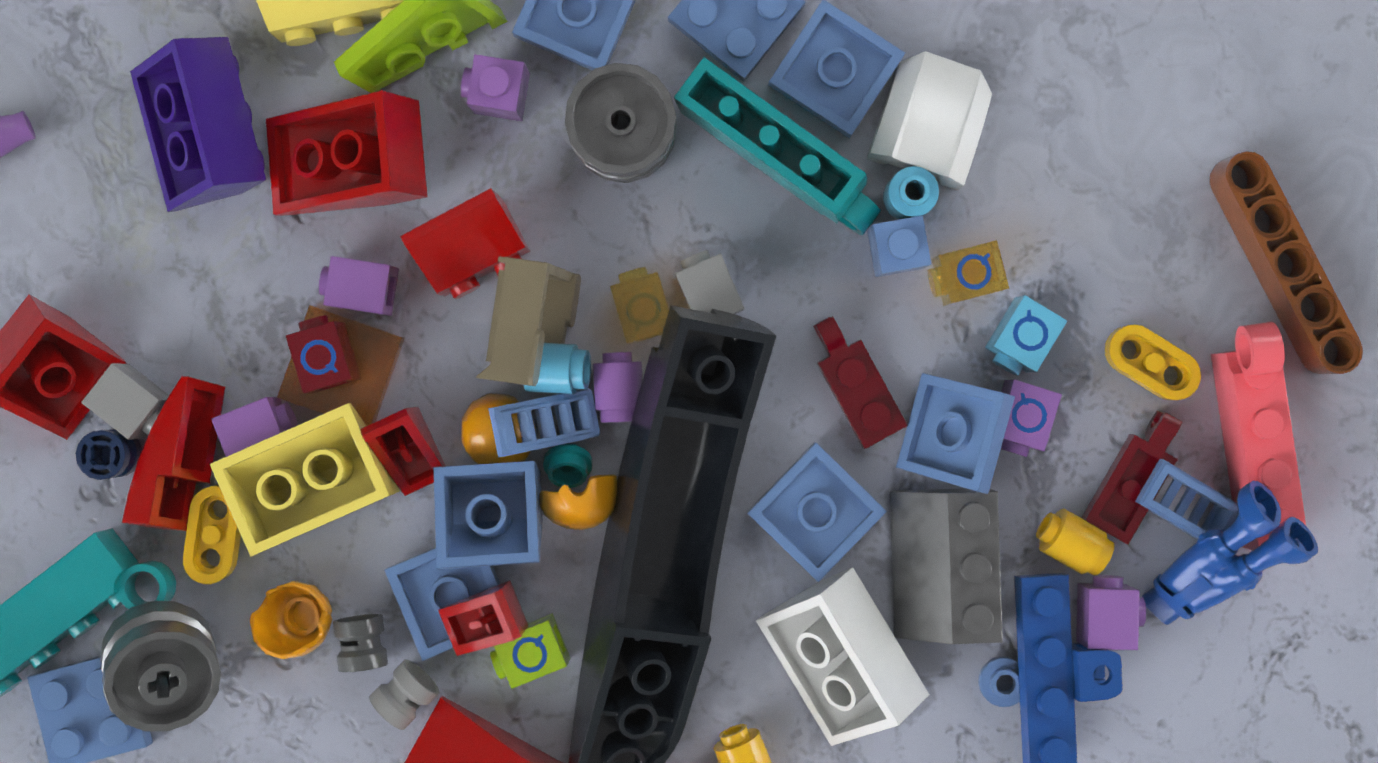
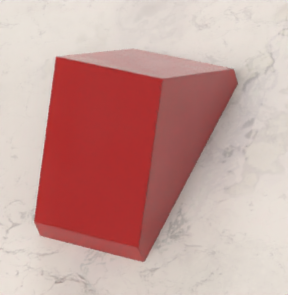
[360,407,446,496]
[438,580,529,656]

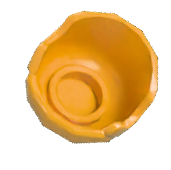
[461,393,536,464]
[539,474,617,530]
[250,581,332,659]

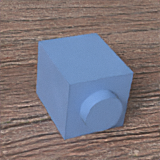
[867,215,932,278]

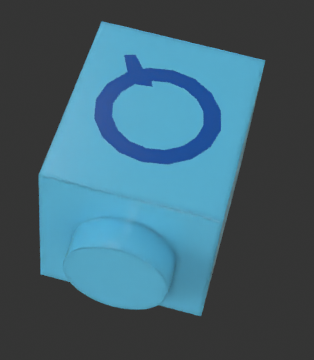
[985,295,1067,376]

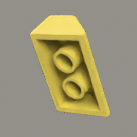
[256,0,404,46]
[210,403,400,557]

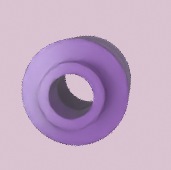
[593,352,643,423]

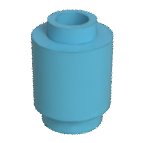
[883,166,939,220]
[524,343,591,394]

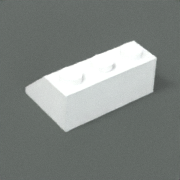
[756,567,930,746]

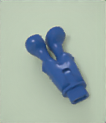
[1142,481,1318,625]

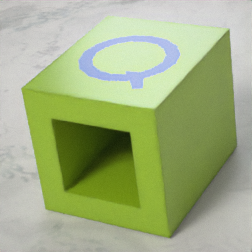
[490,613,571,689]

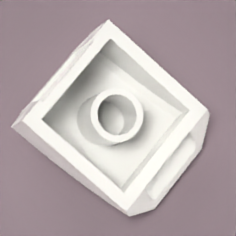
[866,51,992,190]

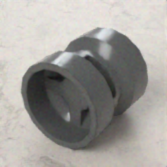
[333,614,388,672]

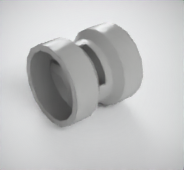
[369,659,440,730]

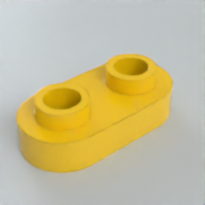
[1105,325,1201,400]
[183,485,241,584]

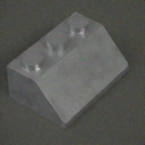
[890,488,1003,644]

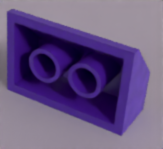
[130,37,266,212]

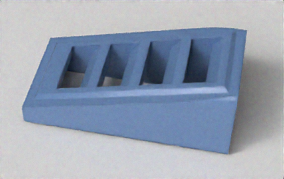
[488,389,600,458]
[1135,458,1239,539]

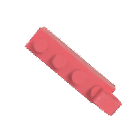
[1211,322,1306,550]

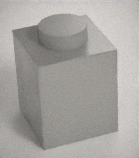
[675,250,744,314]
[81,363,169,439]

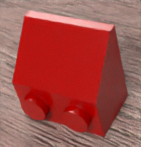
[400,188,530,299]
[0,294,127,440]

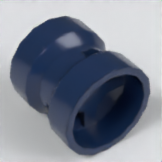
[75,429,142,480]

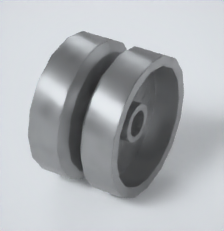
[564,63,677,183]
[100,601,221,732]

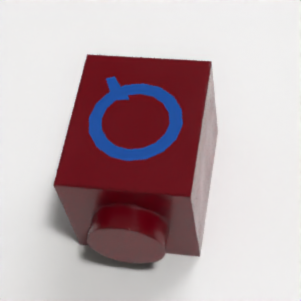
[286,315,362,394]

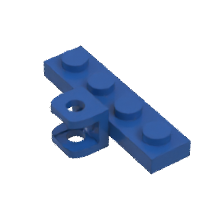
[1014,573,1123,763]

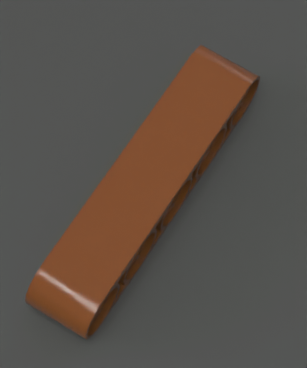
[1209,151,1363,374]

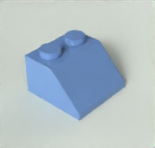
[433,461,543,569]

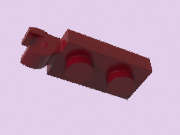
[813,316,908,449]
[1081,411,1183,545]

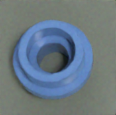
[978,657,1020,707]

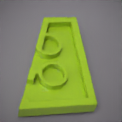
[334,0,508,93]

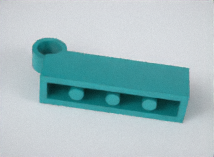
[674,57,881,236]
[0,528,176,697]

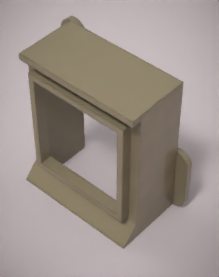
[475,256,581,387]

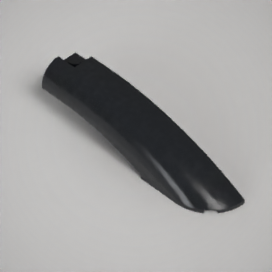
[568,305,776,763]

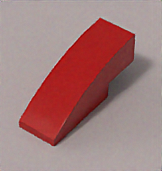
[122,376,226,531]

